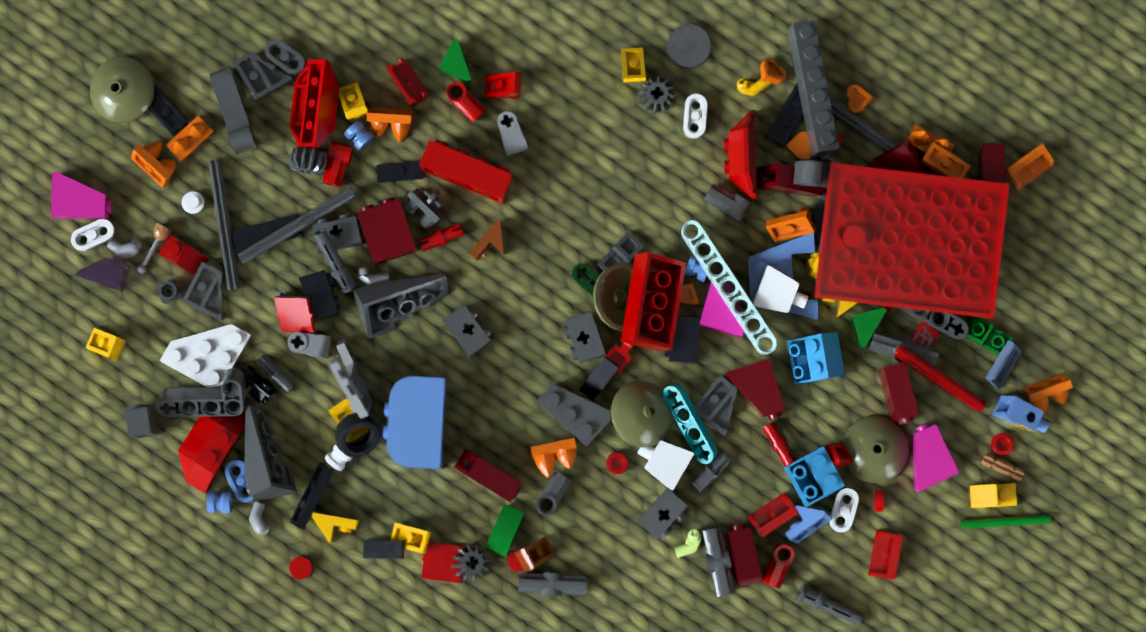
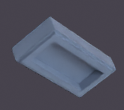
[985,340,1022,389]

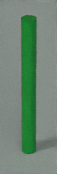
[960,515,1051,529]

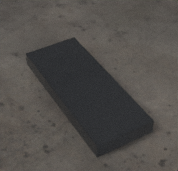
[376,161,422,183]
[579,356,619,401]
[363,540,404,559]

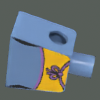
[992,395,1050,433]

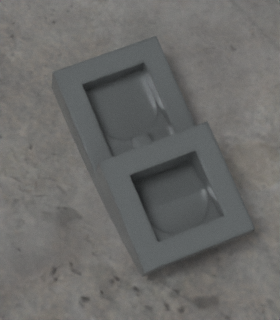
[597,231,645,272]

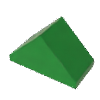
[439,39,472,85]
[850,308,887,349]

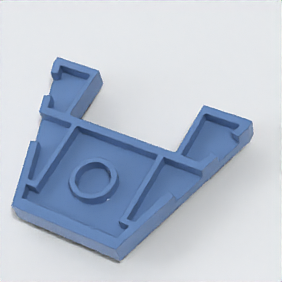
[748,233,818,319]

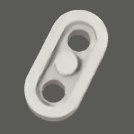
[683,94,707,139]
[71,219,115,251]
[829,488,859,532]

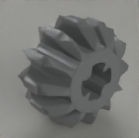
[638,76,676,114]
[289,147,327,176]
[452,544,490,582]

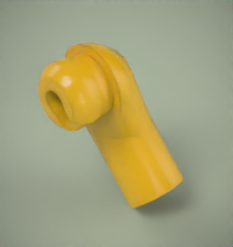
[737,78,771,96]

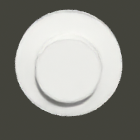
[182,191,204,214]

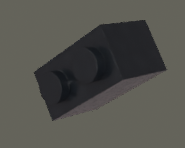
[299,270,342,322]
[665,317,700,365]

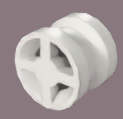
[325,443,353,471]

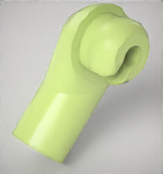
[674,529,702,558]

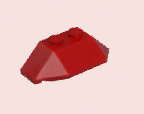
[289,59,340,148]
[723,110,757,201]
[178,412,245,494]

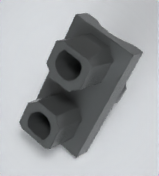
[404,188,446,228]

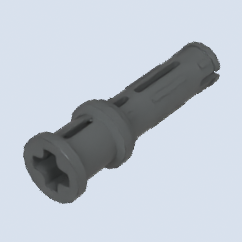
[313,228,358,294]
[795,583,864,627]

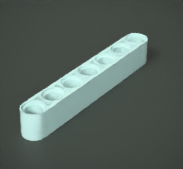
[681,220,777,355]

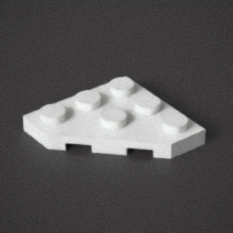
[160,324,252,387]

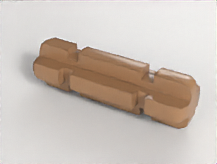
[981,454,1025,481]

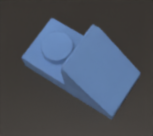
[786,506,833,544]

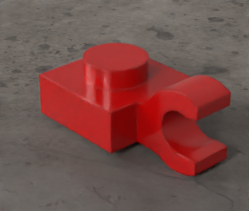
[606,343,634,375]

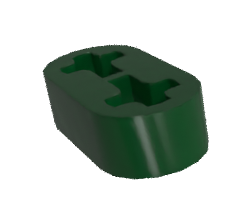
[572,263,599,296]

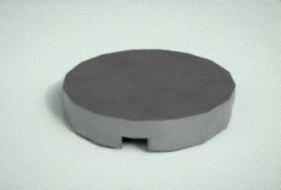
[667,24,711,68]

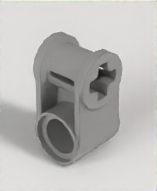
[497,111,528,156]
[287,332,332,359]

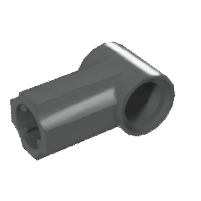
[703,184,751,223]
[536,471,571,516]

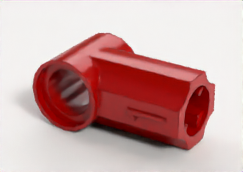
[446,82,486,123]
[322,141,354,188]
[762,543,795,589]

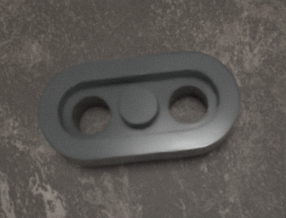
[265,39,306,75]

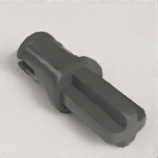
[256,355,296,394]
[692,453,731,493]

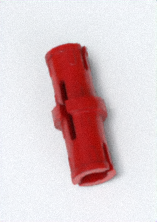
[418,223,464,252]
[762,421,797,467]

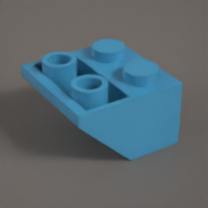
[787,332,845,385]
[784,446,845,507]

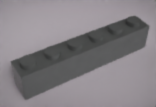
[787,20,840,158]

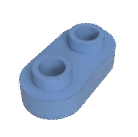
[225,460,255,503]

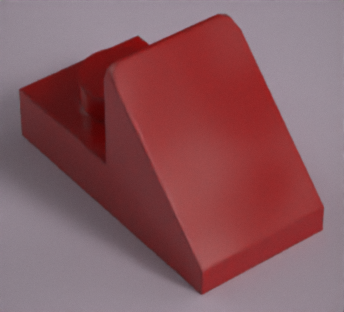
[484,71,522,99]
[158,235,209,276]

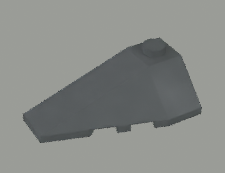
[354,274,449,339]
[244,404,297,500]

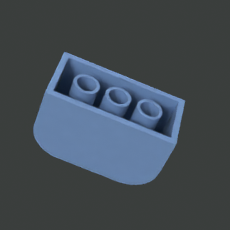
[383,376,447,469]

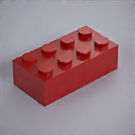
[419,139,513,204]
[621,252,686,351]

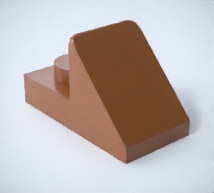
[469,219,504,261]
[515,536,556,572]

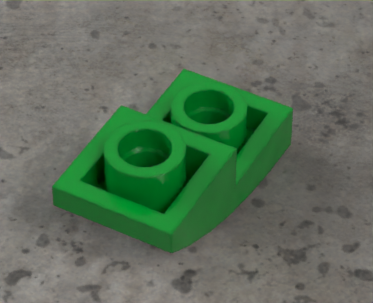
[965,316,1014,356]
[486,504,525,557]

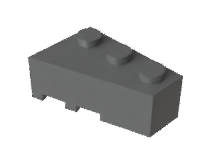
[537,384,612,447]

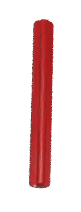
[894,345,986,412]

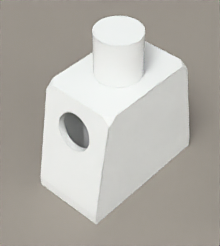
[752,265,808,313]
[638,440,694,491]

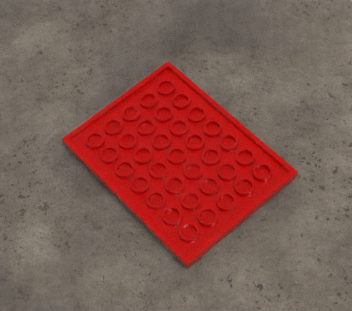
[814,163,1010,319]

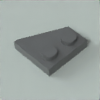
[232,52,292,102]
[182,262,222,321]
[694,375,737,437]

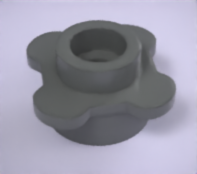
[156,278,182,304]

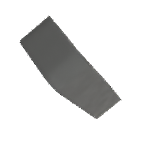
[209,67,258,154]
[794,161,829,188]
[900,308,968,339]
[156,368,246,417]

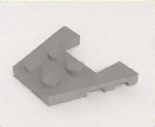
[329,338,372,419]

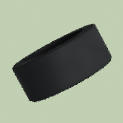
[335,413,380,457]

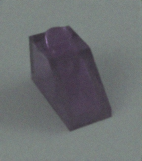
[76,256,131,292]

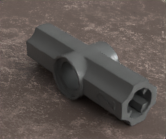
[869,330,939,367]
[702,527,736,597]
[518,572,587,596]

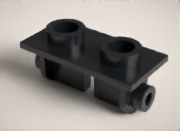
[235,362,277,405]

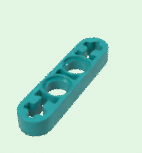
[663,383,718,464]

